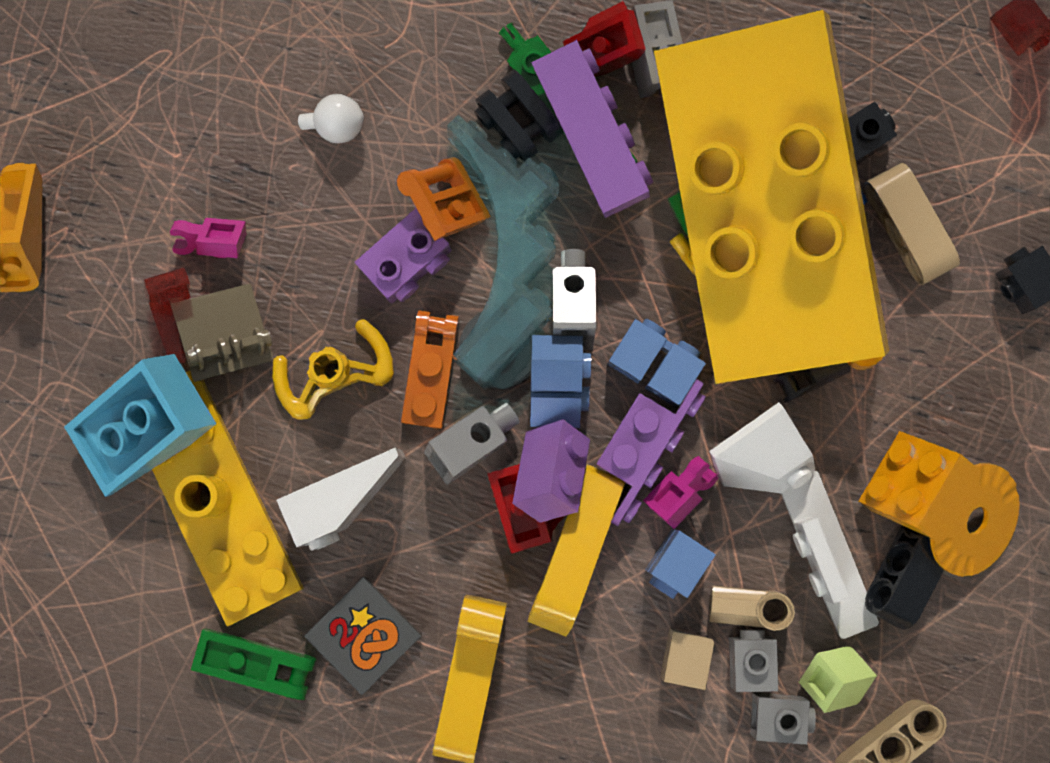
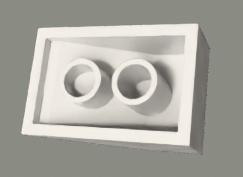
[276,448,406,551]

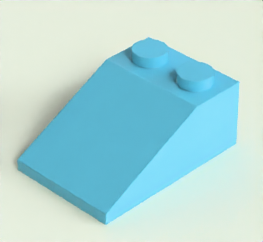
[64,354,216,497]

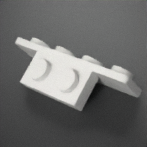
[781,471,879,639]

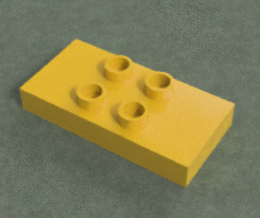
[654,10,889,384]

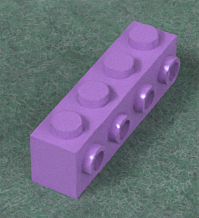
[531,40,653,218]

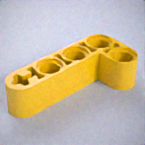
[527,464,625,637]
[432,594,507,763]

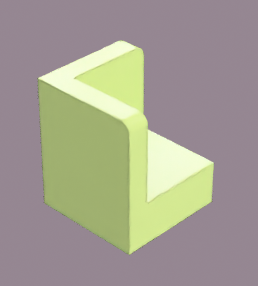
[799,646,877,713]

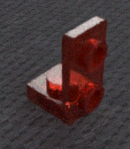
[990,0,1050,56]
[143,268,191,364]

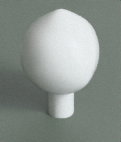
[298,94,364,143]

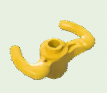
[272,319,394,420]

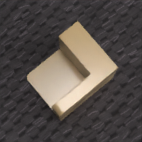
[660,628,714,690]

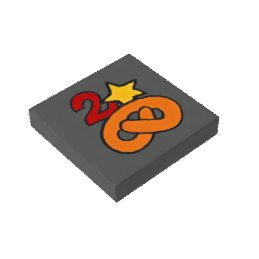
[304,576,422,695]

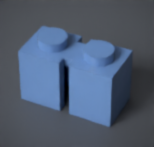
[607,319,706,408]
[530,335,591,428]
[645,529,716,599]

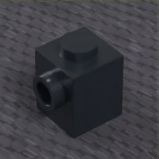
[848,101,898,165]
[996,245,1050,314]

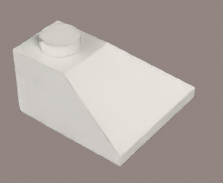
[709,402,815,493]

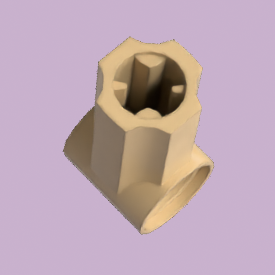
[709,585,795,631]

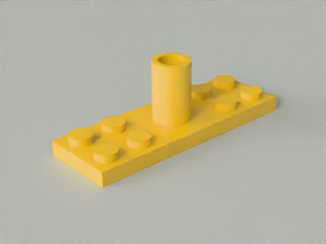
[152,371,304,627]

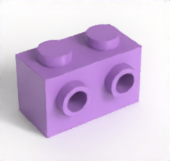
[355,208,451,304]
[512,419,590,523]

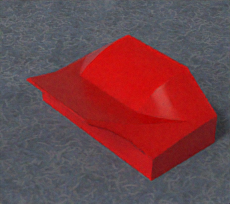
[563,1,646,77]
[487,464,565,554]

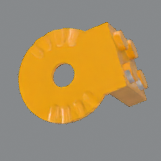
[858,431,1020,577]

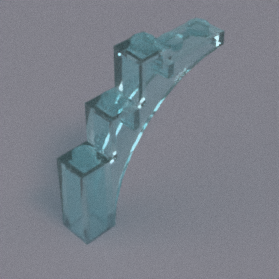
[447,115,560,390]

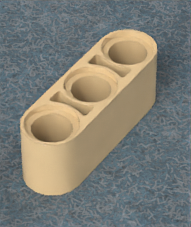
[864,163,960,285]
[834,699,947,763]

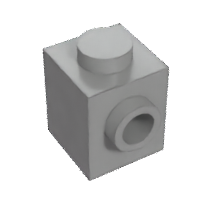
[729,629,778,692]
[750,692,816,745]

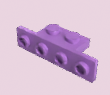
[596,379,706,527]

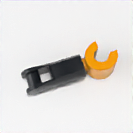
[773,357,883,403]

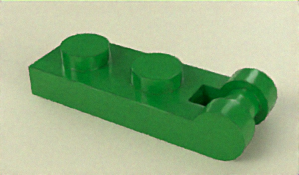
[191,628,316,700]

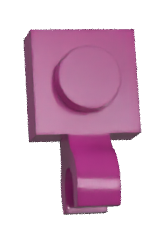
[170,218,247,258]
[643,456,719,529]

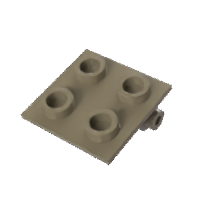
[170,283,274,382]

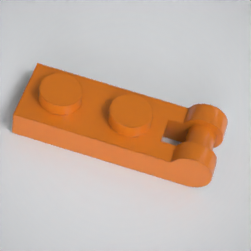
[401,310,459,429]

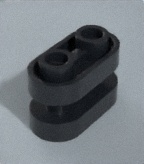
[474,69,564,163]

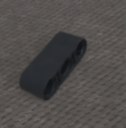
[865,525,944,630]

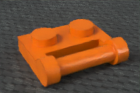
[397,157,491,241]

